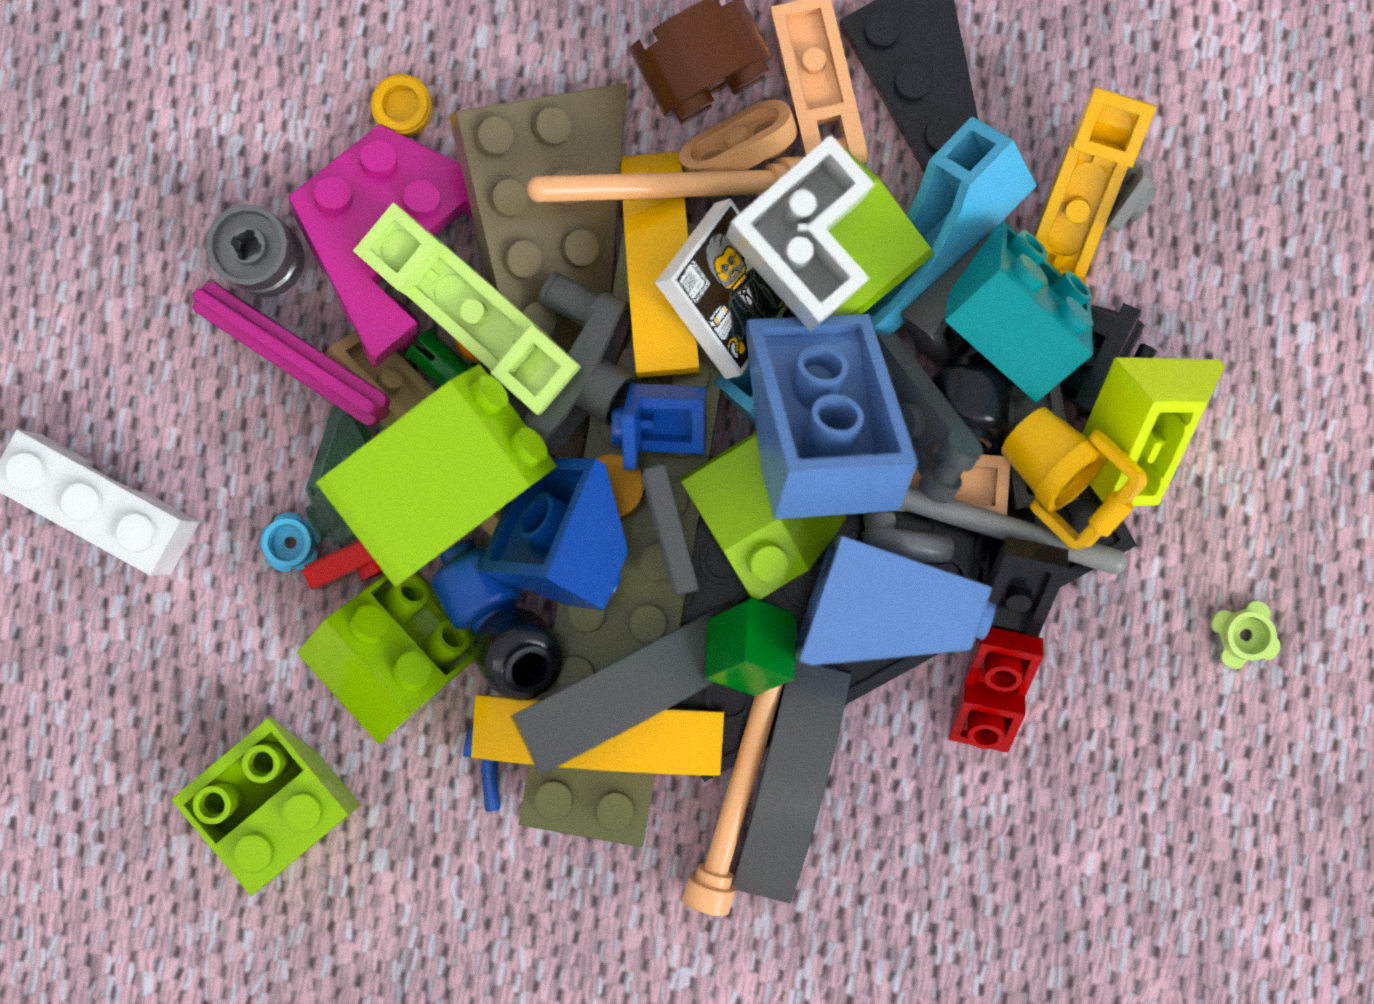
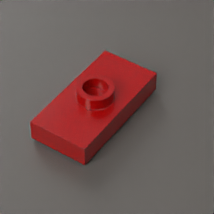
[302,540,384,590]

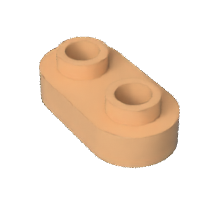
[679,99,798,172]

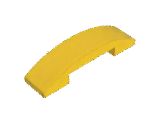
[1033,86,1157,285]
[621,151,700,378]
[471,695,725,776]

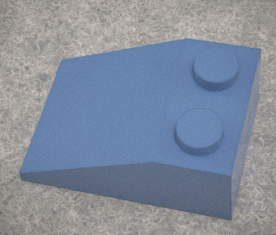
[745,314,918,520]

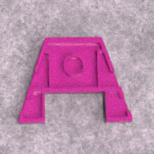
[288,124,473,368]

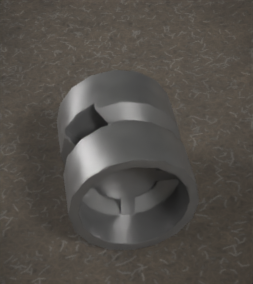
[205,204,305,297]

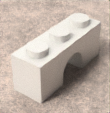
[0,430,200,576]

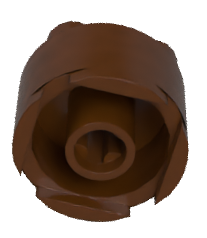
[629,0,773,125]

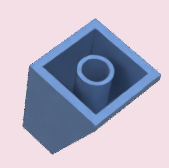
[795,536,996,665]

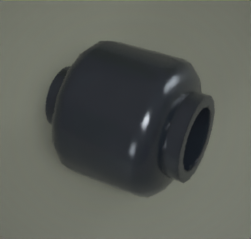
[931,356,1010,452]
[473,607,563,701]

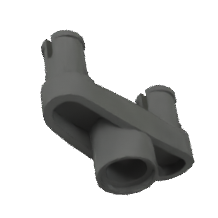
[501,272,638,455]

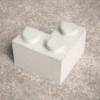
[726,135,875,332]

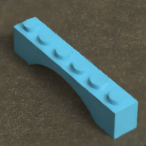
[713,116,1037,428]

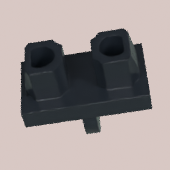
[1060,303,1157,420]

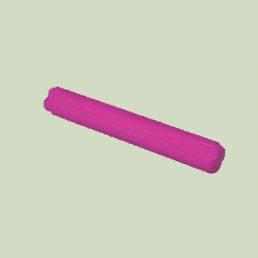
[192,281,391,427]

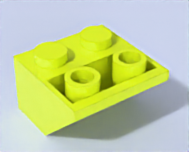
[1082,357,1226,506]

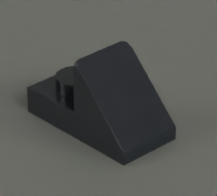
[975,536,1069,639]

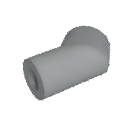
[860,511,954,565]

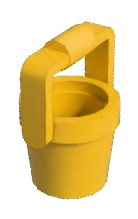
[1001,407,1147,550]

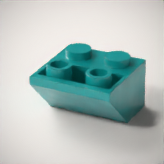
[944,220,1093,403]

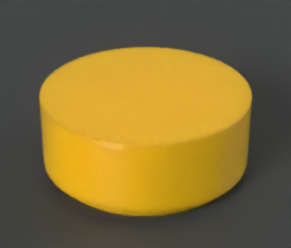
[371,74,434,138]

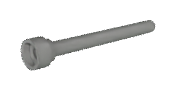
[900,485,1127,574]

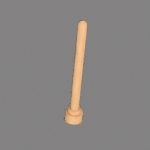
[527,156,804,202]
[682,631,798,916]

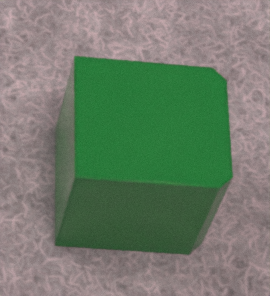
[704,597,796,696]

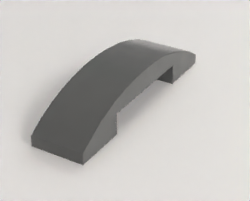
[511,602,732,774]
[732,658,852,903]

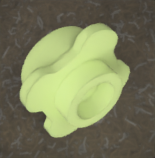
[1211,601,1280,669]

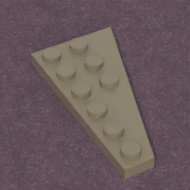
[449,83,627,458]

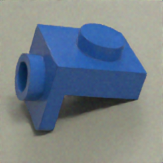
[611,383,707,470]

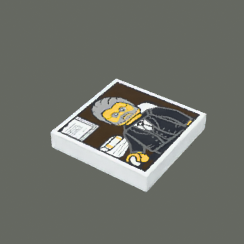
[655,199,788,379]

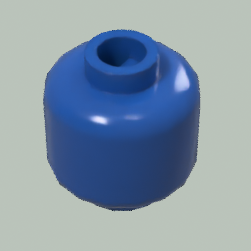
[431,539,523,635]

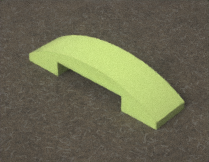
[353,202,581,416]

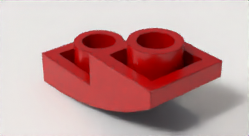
[949,627,1043,753]

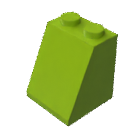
[315,364,557,587]

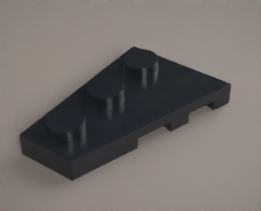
[839,0,978,173]

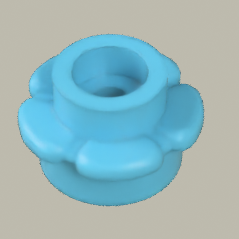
[260,512,321,572]

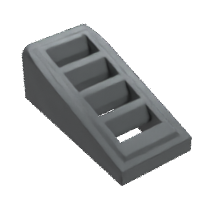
[901,233,991,369]

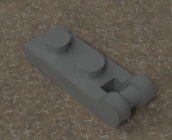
[877,334,983,503]

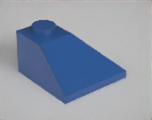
[477,458,629,610]

